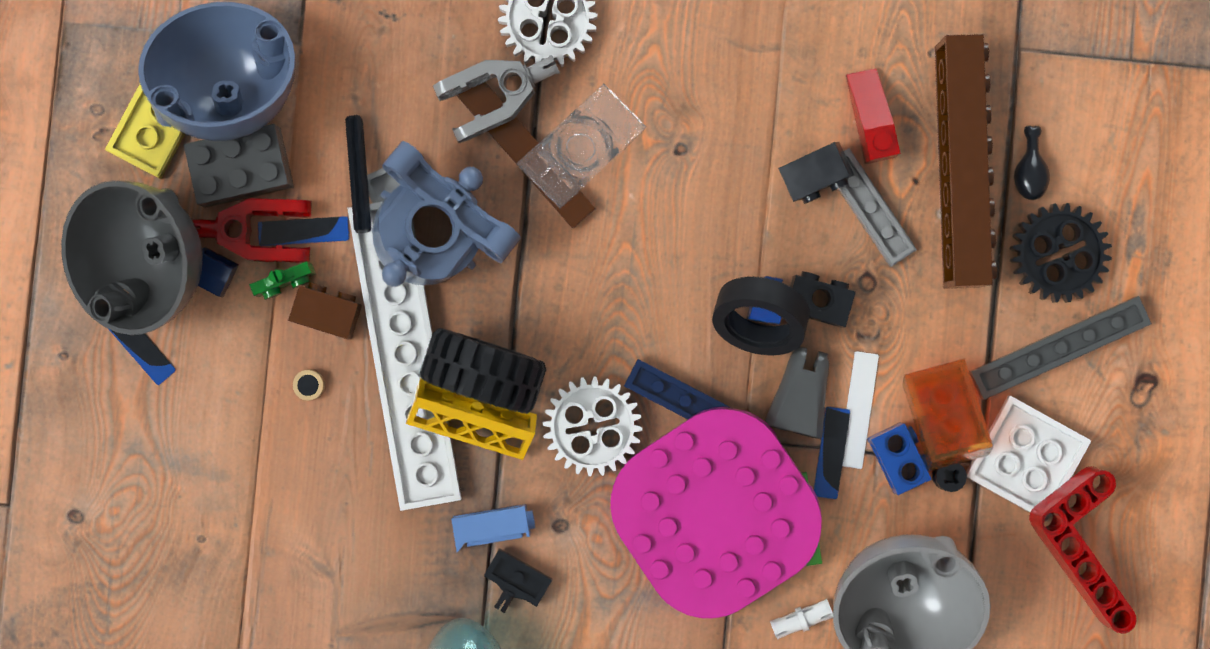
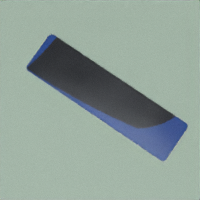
[258,216,349,246]
[109,329,175,385]
[814,407,850,499]

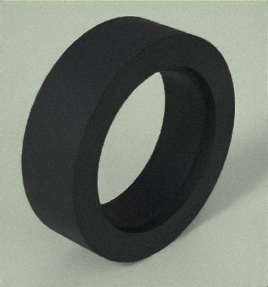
[712,277,810,356]

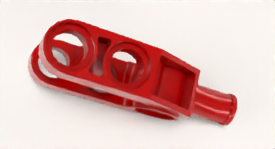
[191,198,312,263]

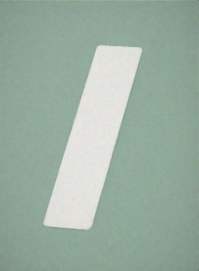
[842,351,879,469]

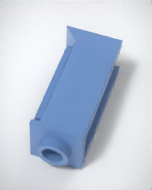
[451,504,536,552]

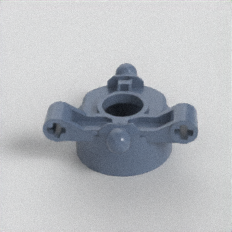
[372,141,521,287]

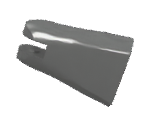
[765,347,829,439]

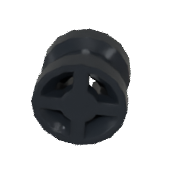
[932,460,967,492]

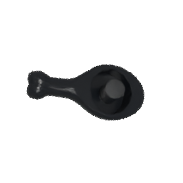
[1014,126,1050,200]

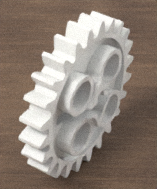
[498,0,597,68]
[543,376,642,476]

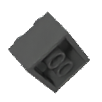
[183,124,294,208]

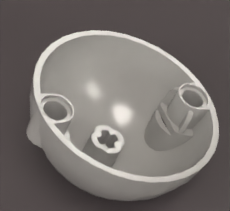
[833,535,990,649]

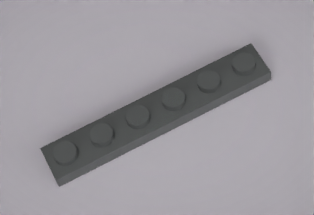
[969,296,1152,400]

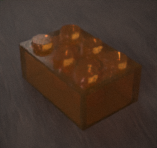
[902,359,993,471]

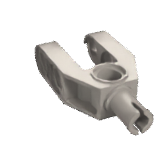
[433,55,560,143]

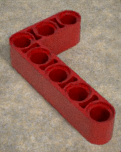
[1029,466,1137,634]

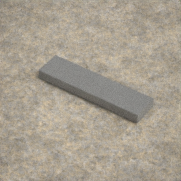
[838,148,917,267]

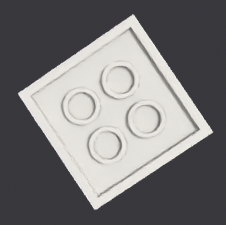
[966,396,1091,521]

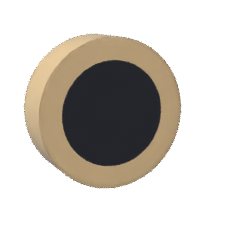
[293,370,325,401]

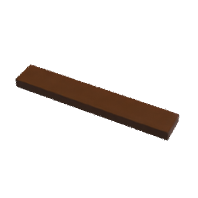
[456,82,596,229]

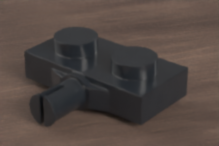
[484,548,552,613]

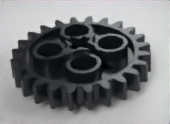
[1009,203,1112,303]

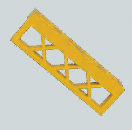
[406,378,537,460]

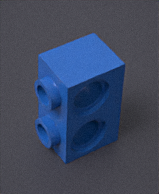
[867,422,932,495]

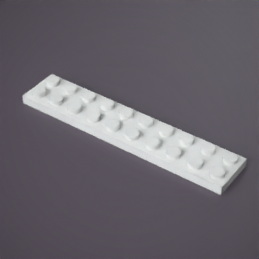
[347,202,462,511]

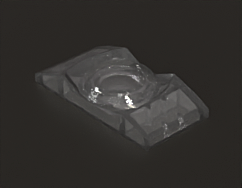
[517,84,646,208]

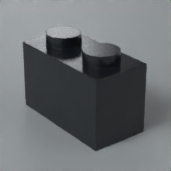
[778,142,854,204]

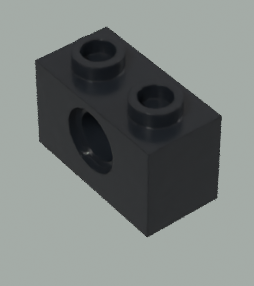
[790,271,856,328]

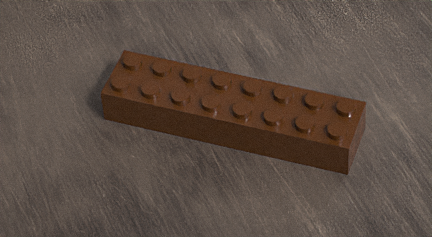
[935,34,997,289]

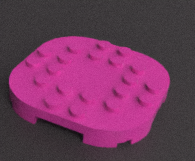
[611,407,822,619]

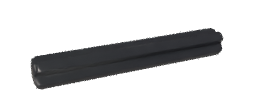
[345,115,372,233]

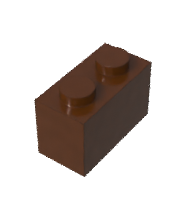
[288,282,362,340]

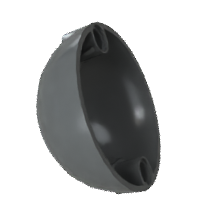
[61,181,203,335]

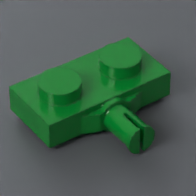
[249,261,316,300]

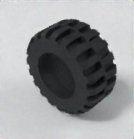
[420,328,546,414]

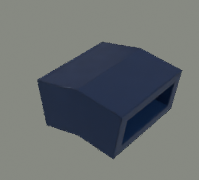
[198,247,239,298]

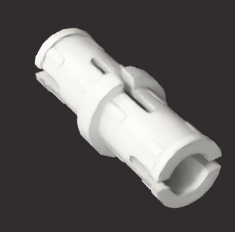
[770,599,833,640]

